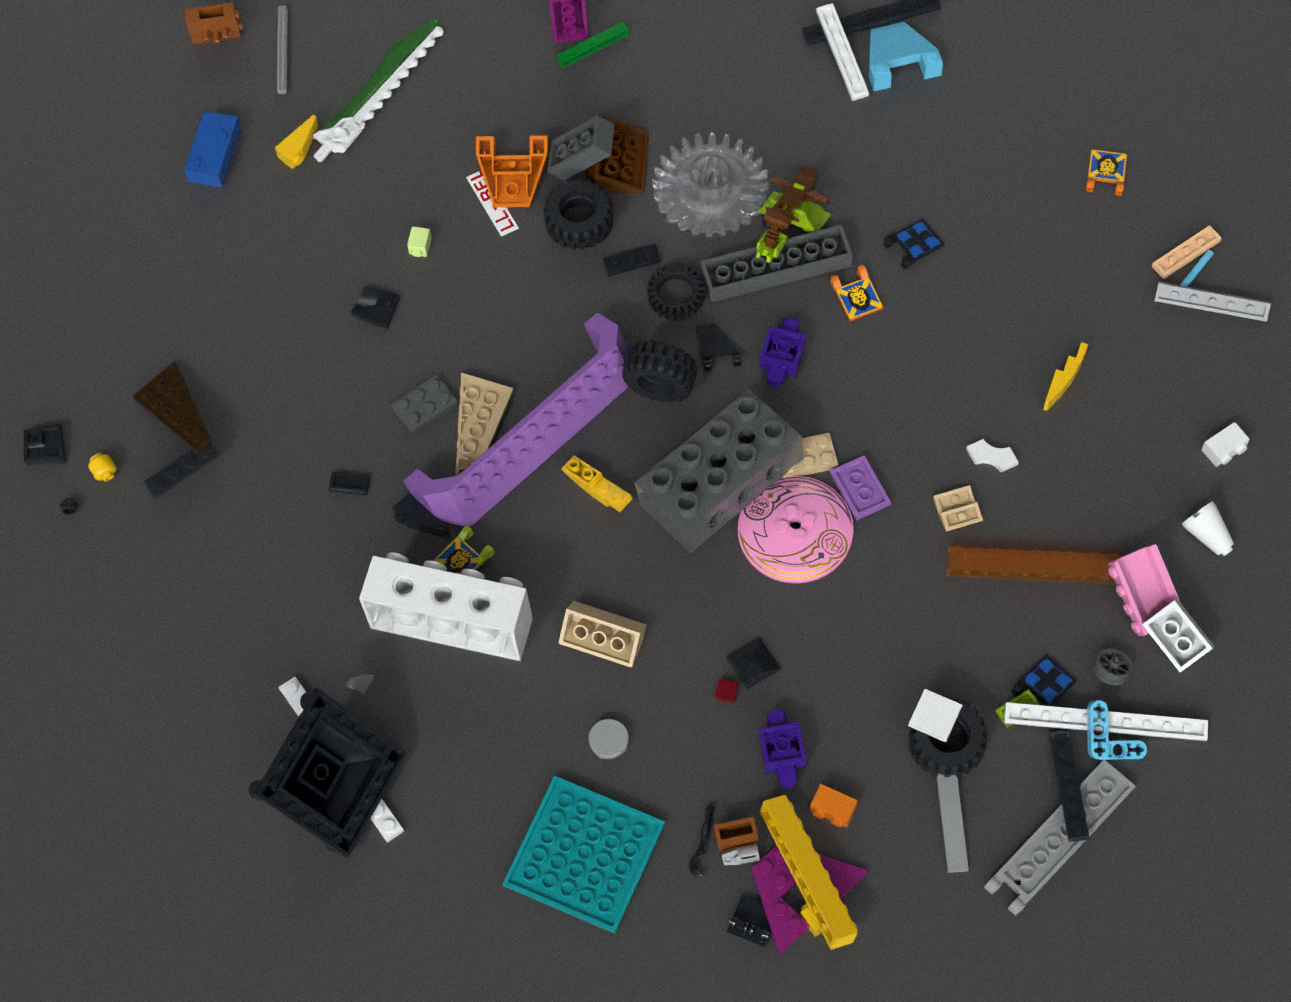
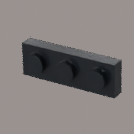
[603,244,661,277]

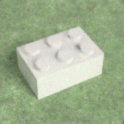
[1142,598,1214,672]

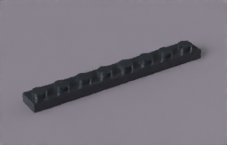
[802,0,941,46]

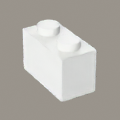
[1202,422,1250,467]

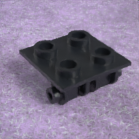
[727,894,771,948]

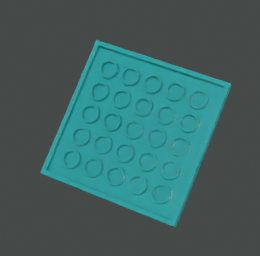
[503,776,665,934]

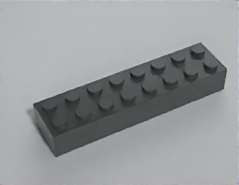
[700,225,853,303]

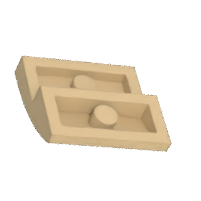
[932,485,983,532]

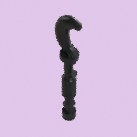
[689,806,714,877]

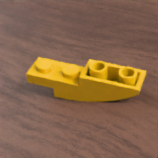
[561,456,632,512]

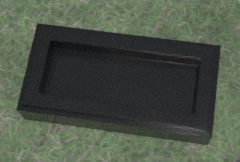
[329,472,370,496]

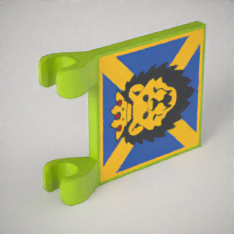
[433,526,495,574]

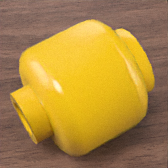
[88,453,117,482]

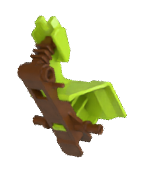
[756,166,831,263]

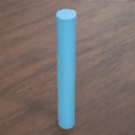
[1180,250,1214,287]

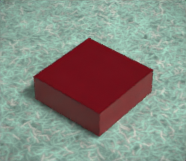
[714,679,738,703]

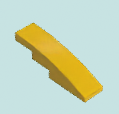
[1043,342,1088,411]

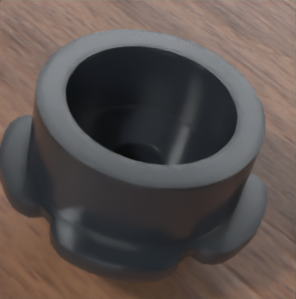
[59,498,79,515]

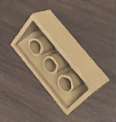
[558,601,647,668]

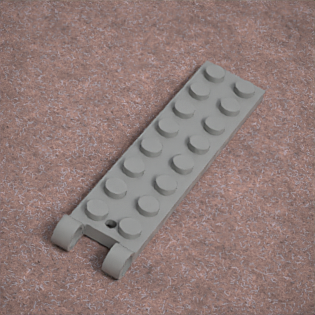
[984,760,1136,916]

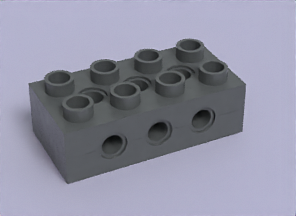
[635,389,804,554]

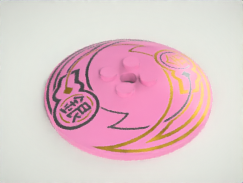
[738,476,854,583]

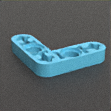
[1087,700,1147,760]

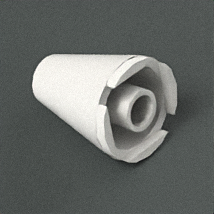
[1182,501,1234,556]

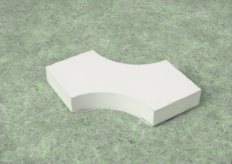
[966,439,1019,472]

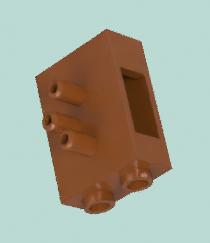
[185,2,243,45]

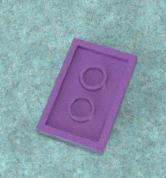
[830,456,891,521]

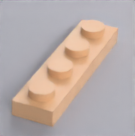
[1152,225,1221,279]

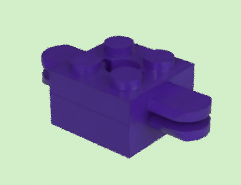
[760,318,806,387]
[759,709,806,789]

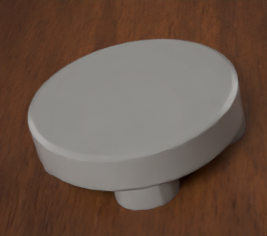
[589,719,629,759]

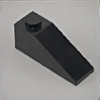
[392,493,450,539]

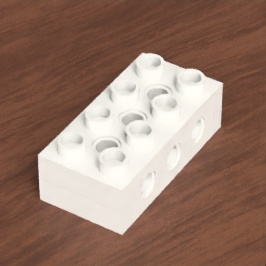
[359,553,533,661]

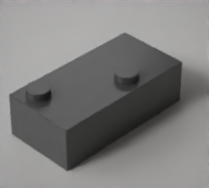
[547,115,614,181]

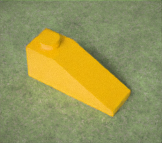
[275,114,319,169]

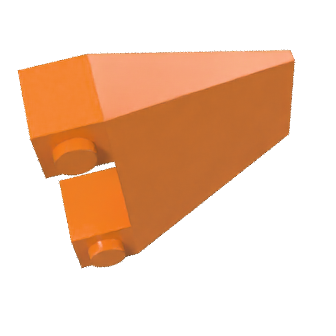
[476,136,549,208]

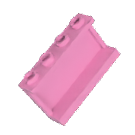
[1108,544,1181,636]

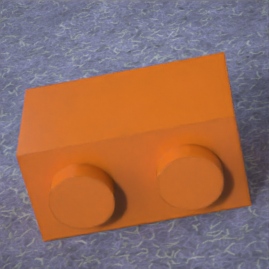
[810,784,858,828]

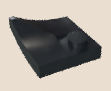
[351,286,400,329]
[24,423,66,466]

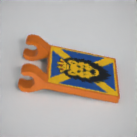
[1086,149,1127,196]
[830,265,884,322]

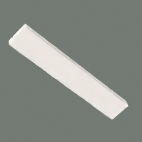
[816,3,869,101]

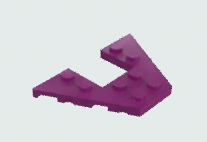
[751,845,868,956]

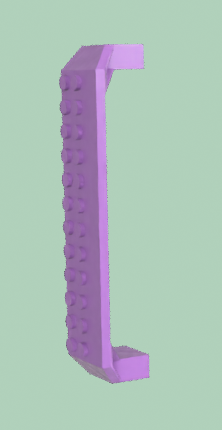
[403,313,629,527]

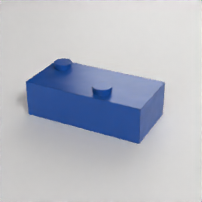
[184,111,242,187]

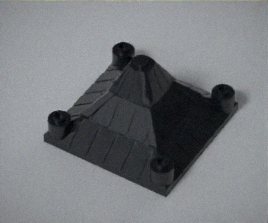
[249,688,407,858]

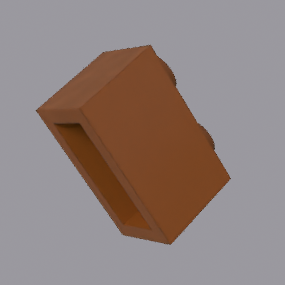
[714,817,758,852]

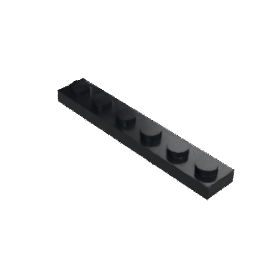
[1049,728,1089,842]

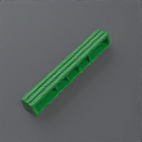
[556,22,628,69]

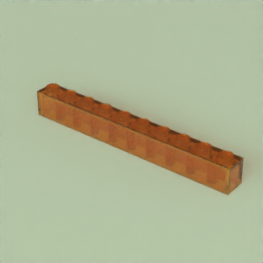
[946,545,1125,584]

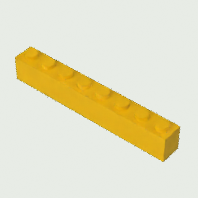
[759,795,858,950]

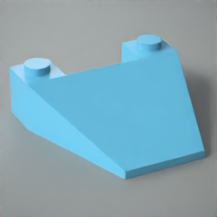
[869,22,943,91]

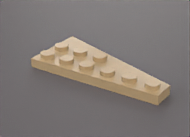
[455,373,514,476]

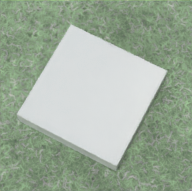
[908,689,962,742]

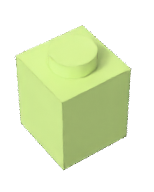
[407,227,432,257]

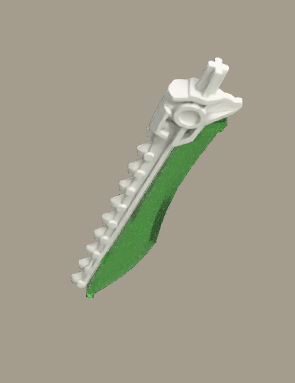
[313,18,444,162]

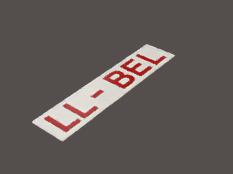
[466,170,519,237]

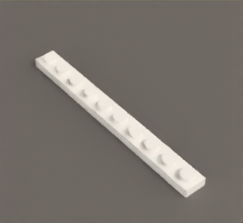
[278,677,404,843]
[1004,702,1208,741]

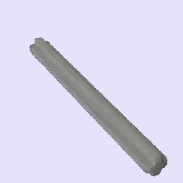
[277,5,288,95]

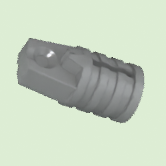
[722,843,760,865]

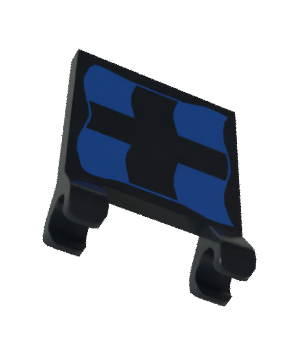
[883,218,944,270]
[1011,655,1077,706]

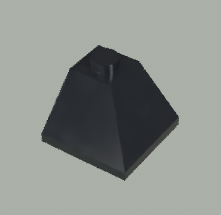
[726,638,781,689]

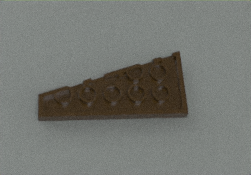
[133,361,212,453]

